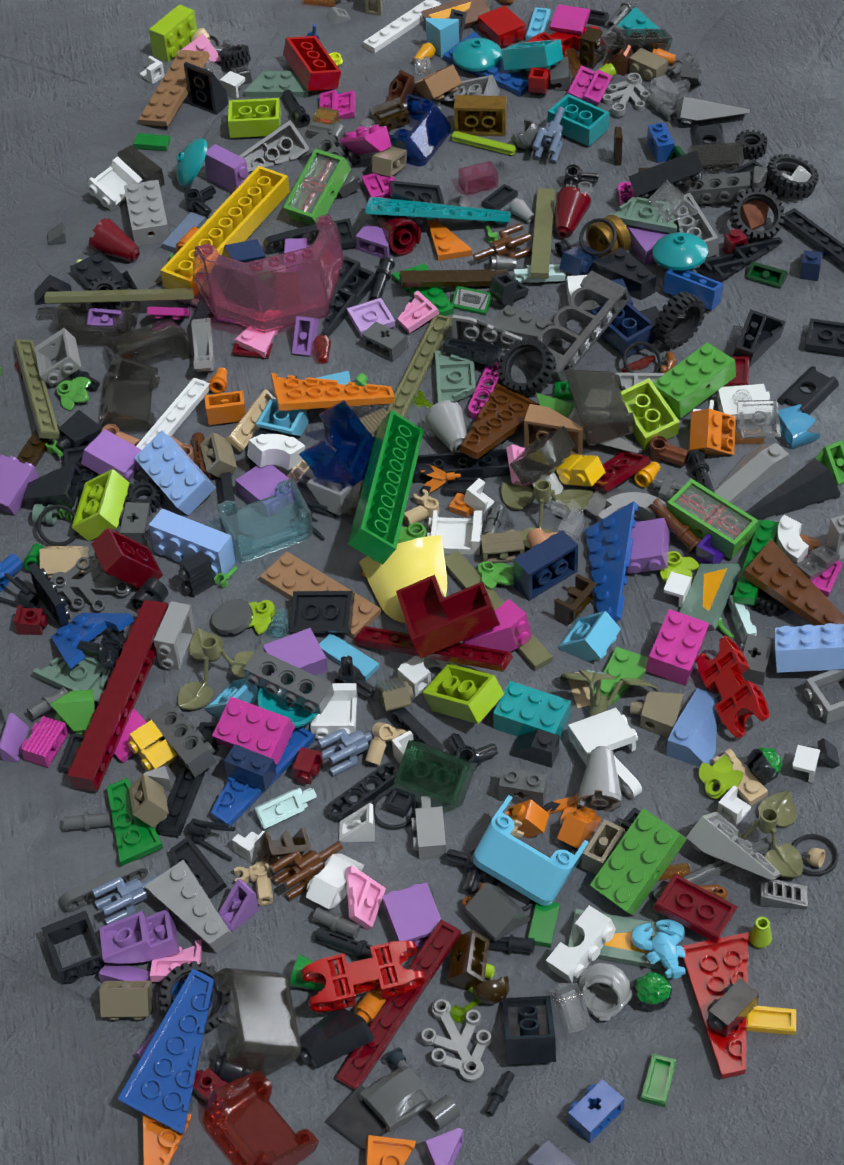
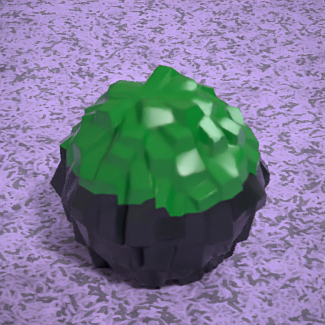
[745,747,782,783]
[633,972,672,1011]

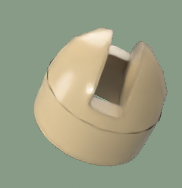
[806,848,825,868]

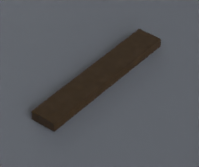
[399,269,509,287]

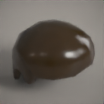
[473,976,509,1004]

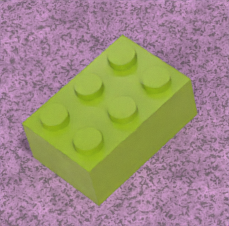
[149,4,197,63]
[228,98,281,138]
[614,378,680,450]
[72,469,129,541]
[422,663,504,724]

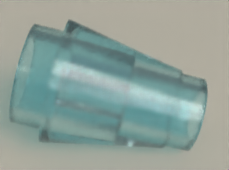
[268,608,289,638]

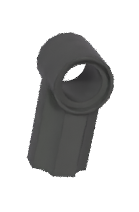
[309,121,345,142]

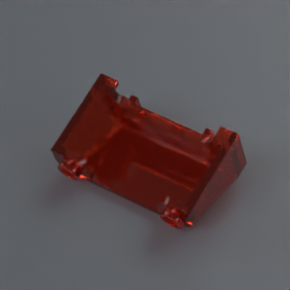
[203,1070,319,1165]

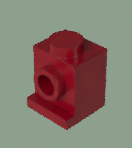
[721,229,748,255]
[14,605,48,635]
[292,747,324,785]
[192,1067,230,1111]

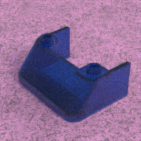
[377,94,451,167]
[299,400,375,486]

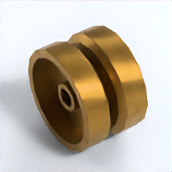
[586,214,631,258]

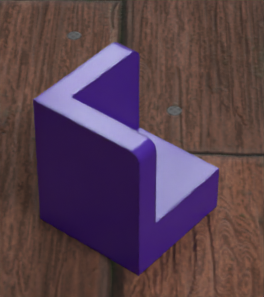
[695,534,725,564]

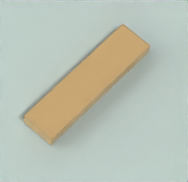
[226,389,276,452]

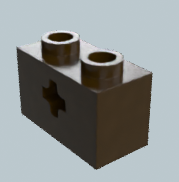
[447,930,490,990]

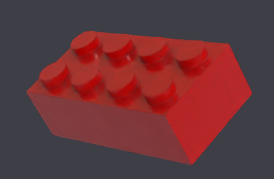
[283,36,341,91]

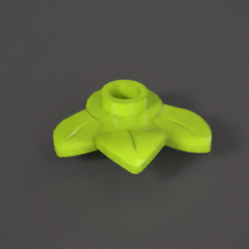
[660,551,699,583]
[247,600,275,635]
[699,755,743,799]

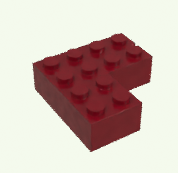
[396,574,500,659]

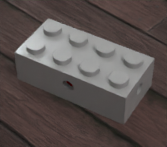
[124,180,169,246]

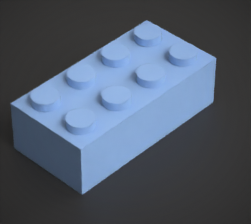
[134,430,217,516]
[149,509,236,576]
[775,623,844,673]

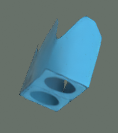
[775,404,821,449]

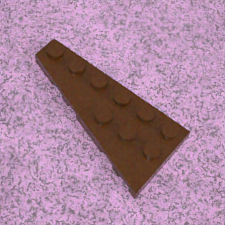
[460,383,540,459]
[742,539,844,626]

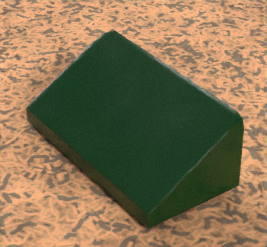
[746,261,788,289]

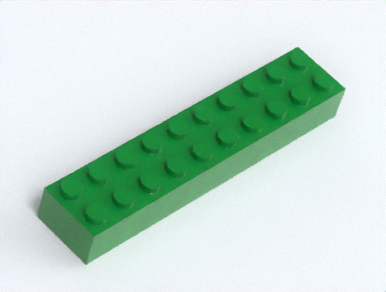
[348,410,424,565]

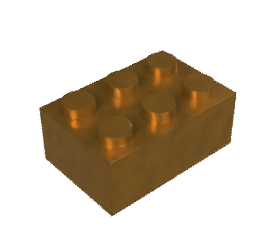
[454,95,507,136]

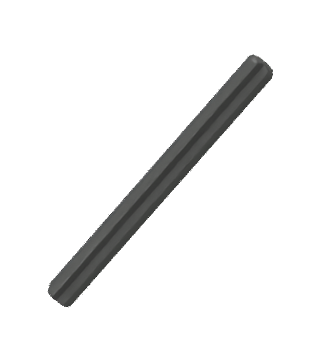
[652,836,773,901]

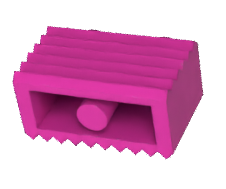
[21,716,68,767]

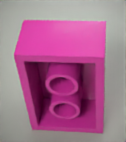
[646,609,709,686]
[212,696,295,766]

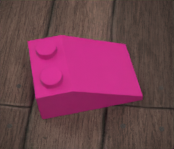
[462,599,532,652]

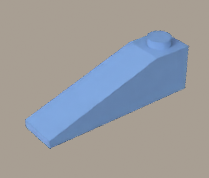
[666,688,718,767]

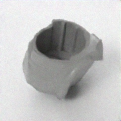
[577,963,632,1021]

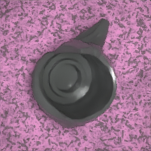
[511,119,545,149]

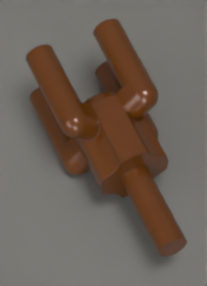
[473,223,532,261]
[270,841,343,901]

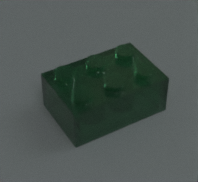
[394,740,477,806]

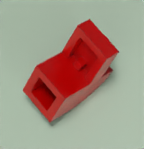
[529,67,550,94]

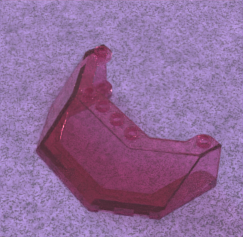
[193,214,344,333]

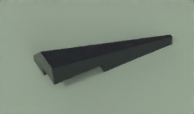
[699,237,783,281]
[322,256,377,338]
[746,458,841,520]

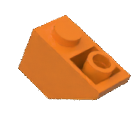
[506,799,550,838]
[557,807,602,848]

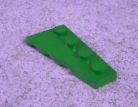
[392,263,454,316]
[107,778,163,866]

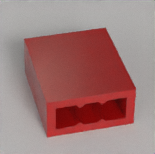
[478,5,526,48]

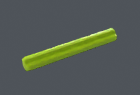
[452,131,516,156]

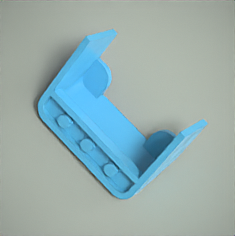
[472,795,589,906]

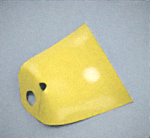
[359,535,447,623]

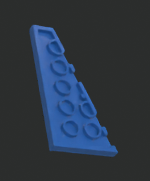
[443,31,529,97]
[585,501,638,623]
[211,727,315,829]
[118,969,215,1136]

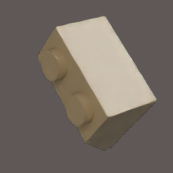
[39,546,89,578]

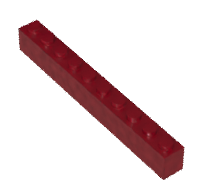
[67,600,169,792]

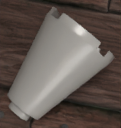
[425,400,467,453]
[577,746,623,811]

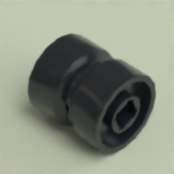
[130,578,169,612]

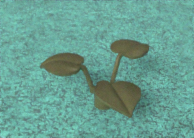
[501,480,593,550]
[178,628,254,710]
[560,669,658,716]
[737,790,803,878]

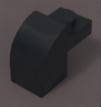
[490,272,529,306]

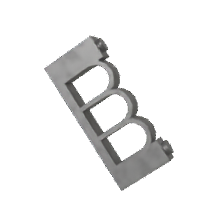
[523,271,630,382]

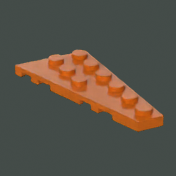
[271,373,395,411]

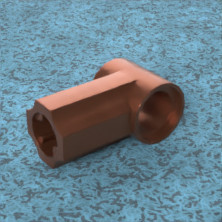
[649,436,689,467]

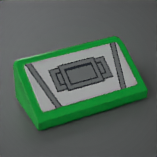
[452,286,492,315]

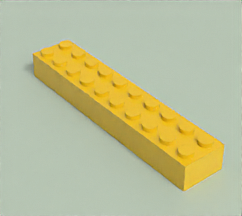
[160,166,290,297]

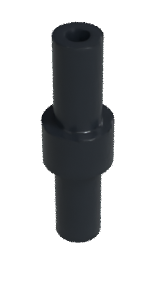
[484,1071,515,1117]

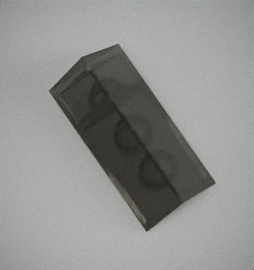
[600,29,673,61]

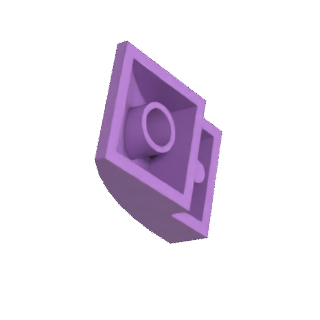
[99,909,180,963]

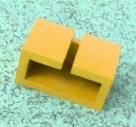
[555,454,605,486]
[128,720,177,771]

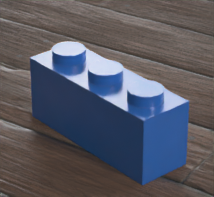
[663,269,724,310]

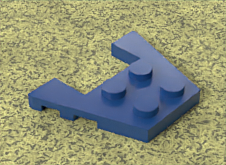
[51,613,134,669]

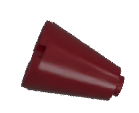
[555,187,591,238]
[377,215,421,255]
[88,218,140,262]

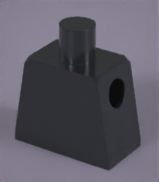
[56,410,103,453]

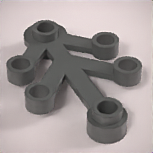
[50,557,131,612]

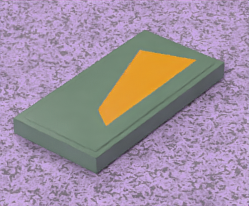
[679,564,741,630]
[568,909,662,970]

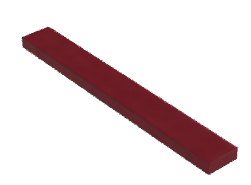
[354,626,513,672]
[336,920,462,1091]

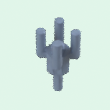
[532,107,565,163]
[317,729,374,777]
[92,872,164,925]

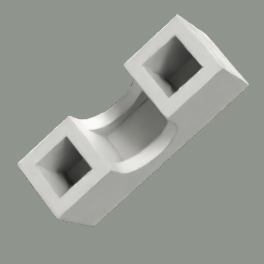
[397,656,459,697]
[546,905,616,985]

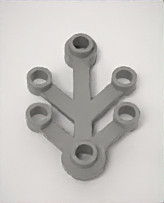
[603,73,650,118]
[422,999,491,1082]

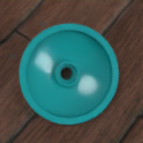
[453,38,502,71]
[176,138,207,187]
[653,232,708,270]
[258,682,318,728]

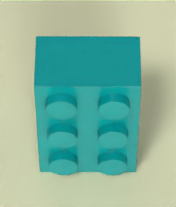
[501,39,563,72]
[547,94,610,146]
[493,681,571,739]

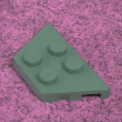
[245,71,309,97]
[609,196,677,233]
[435,350,476,403]
[33,654,109,706]

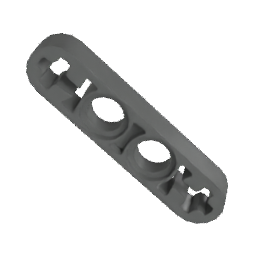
[61,860,148,912]

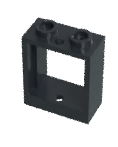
[42,911,106,985]

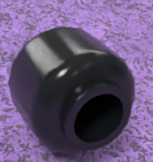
[214,1050,251,1086]

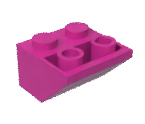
[339,124,392,154]

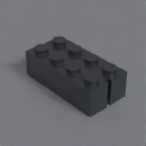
[628,150,704,199]

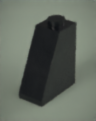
[23,463,83,510]
[296,1008,375,1068]

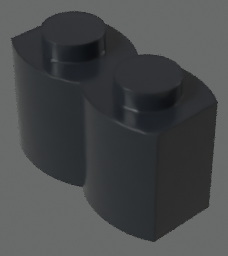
[178,551,214,597]

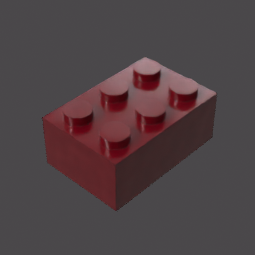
[91,527,163,589]

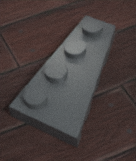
[490,305,571,347]

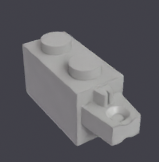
[411,796,446,859]

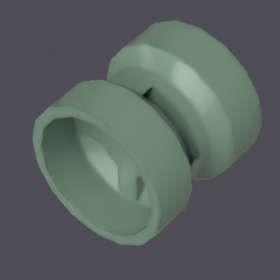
[32,504,57,525]

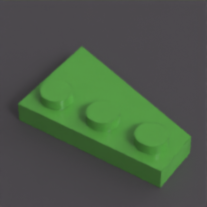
[594,647,649,705]

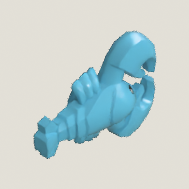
[631,919,685,979]

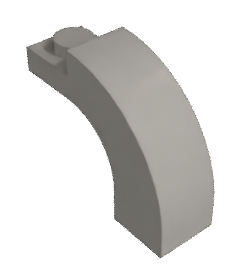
[191,318,215,372]
[597,492,667,522]

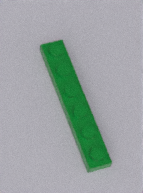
[733,520,779,605]

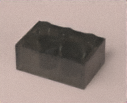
[510,426,576,484]

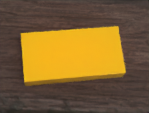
[746,1006,796,1035]

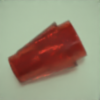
[313,335,331,364]

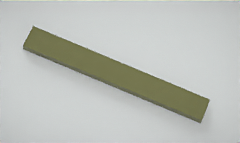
[530,188,555,279]
[44,288,194,304]
[386,314,452,418]
[14,339,60,439]
[444,550,553,671]

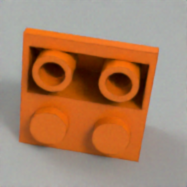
[204,390,246,425]
[690,409,736,455]

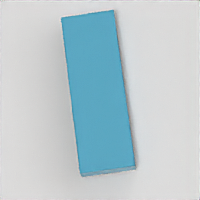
[526,7,551,41]
[319,634,380,681]

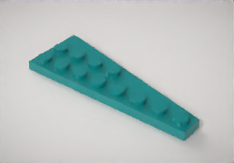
[365,197,511,224]

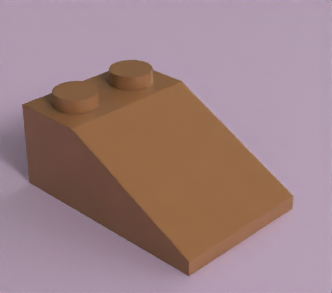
[415,65,462,101]
[524,404,583,455]

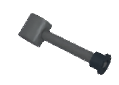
[385,1047,460,1131]

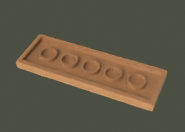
[138,50,210,127]
[260,552,381,639]

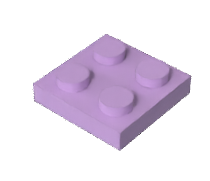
[347,298,395,337]

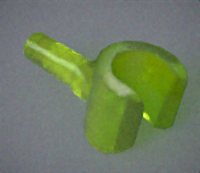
[413,391,434,408]
[450,998,481,1023]

